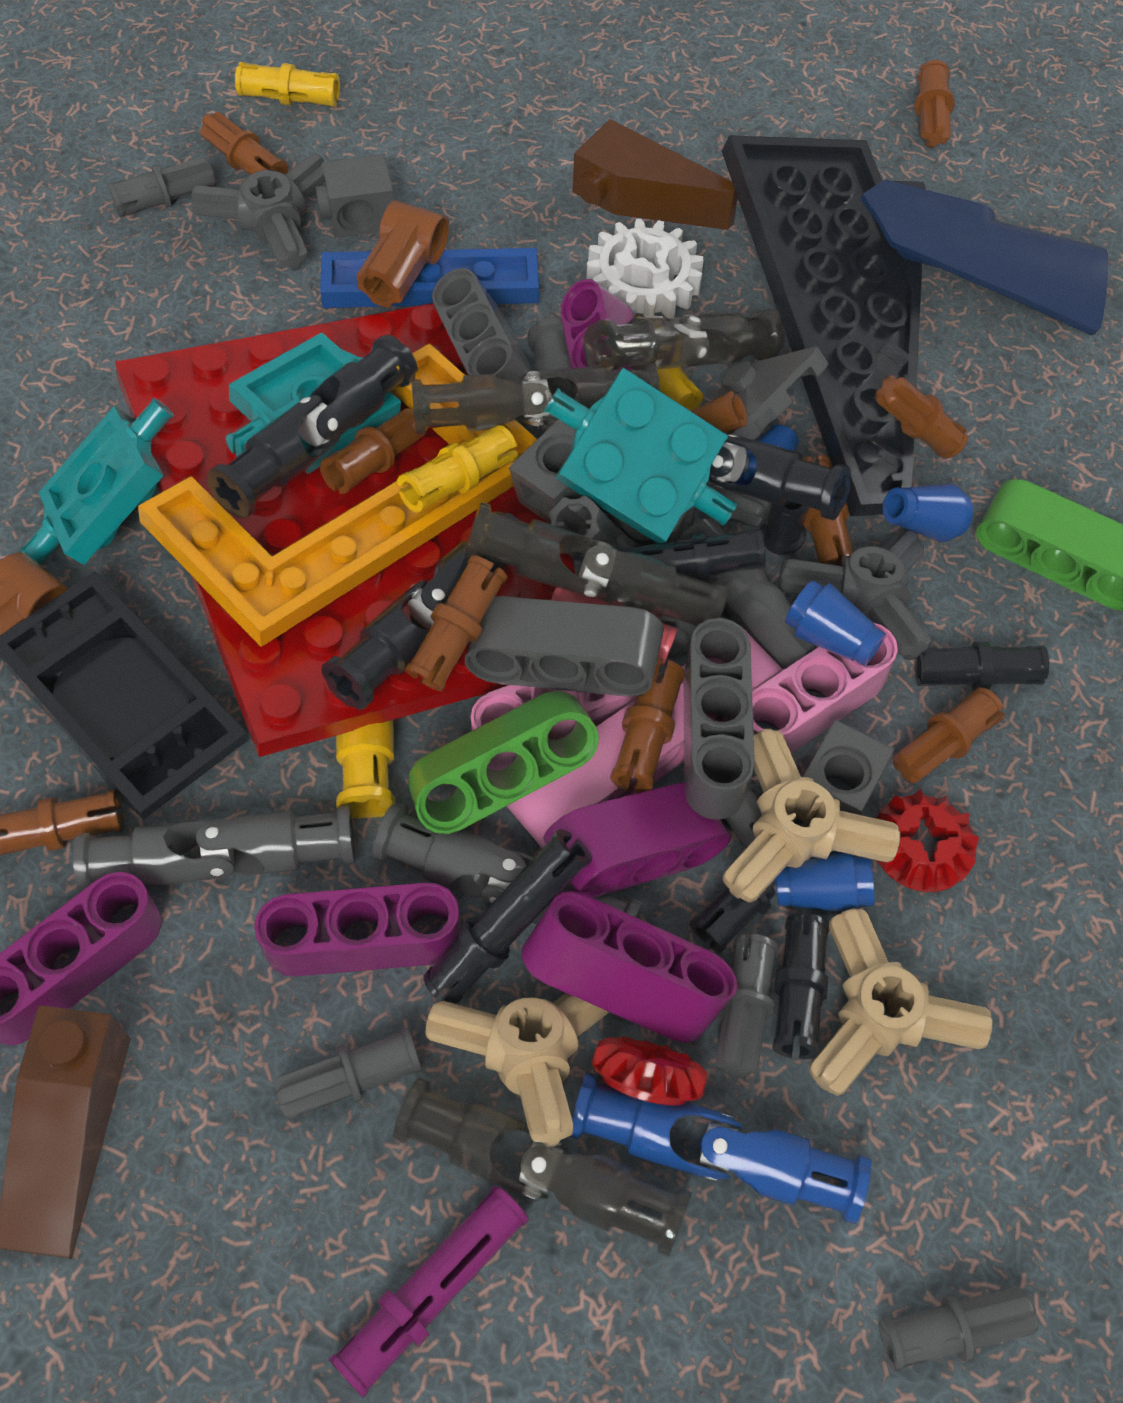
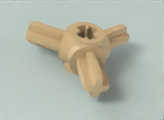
[723,728,900,903]
[809,908,993,1096]
[425,993,610,1147]

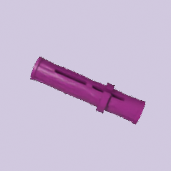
[328,1185,529,1398]

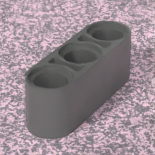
[432,268,533,413]
[465,596,664,696]
[683,618,755,820]

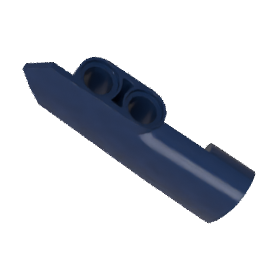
[860,179,1108,335]

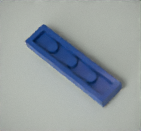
[320,248,539,308]

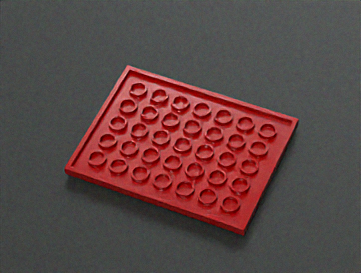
[115,303,598,757]

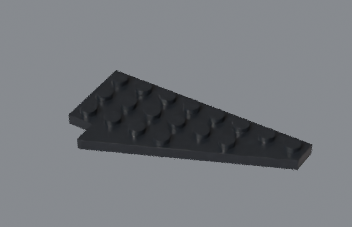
[721,135,926,517]

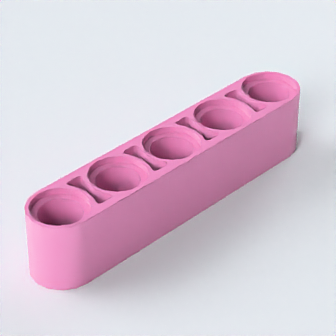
[507,629,784,849]

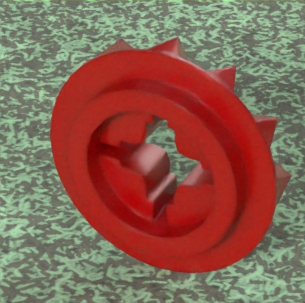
[876,789,979,892]
[591,1036,707,1106]

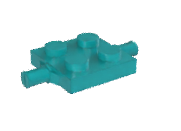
[226,332,401,474]
[544,368,737,544]
[20,398,174,566]

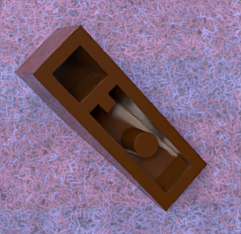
[573,119,738,230]
[0,1005,131,1259]

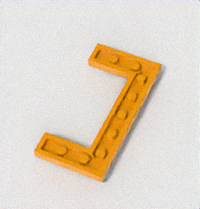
[138,344,537,647]

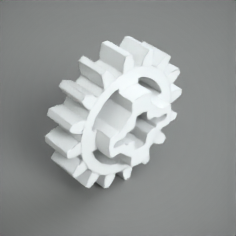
[586,219,704,323]

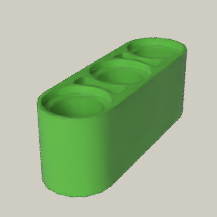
[976,479,1123,611]
[408,691,599,834]

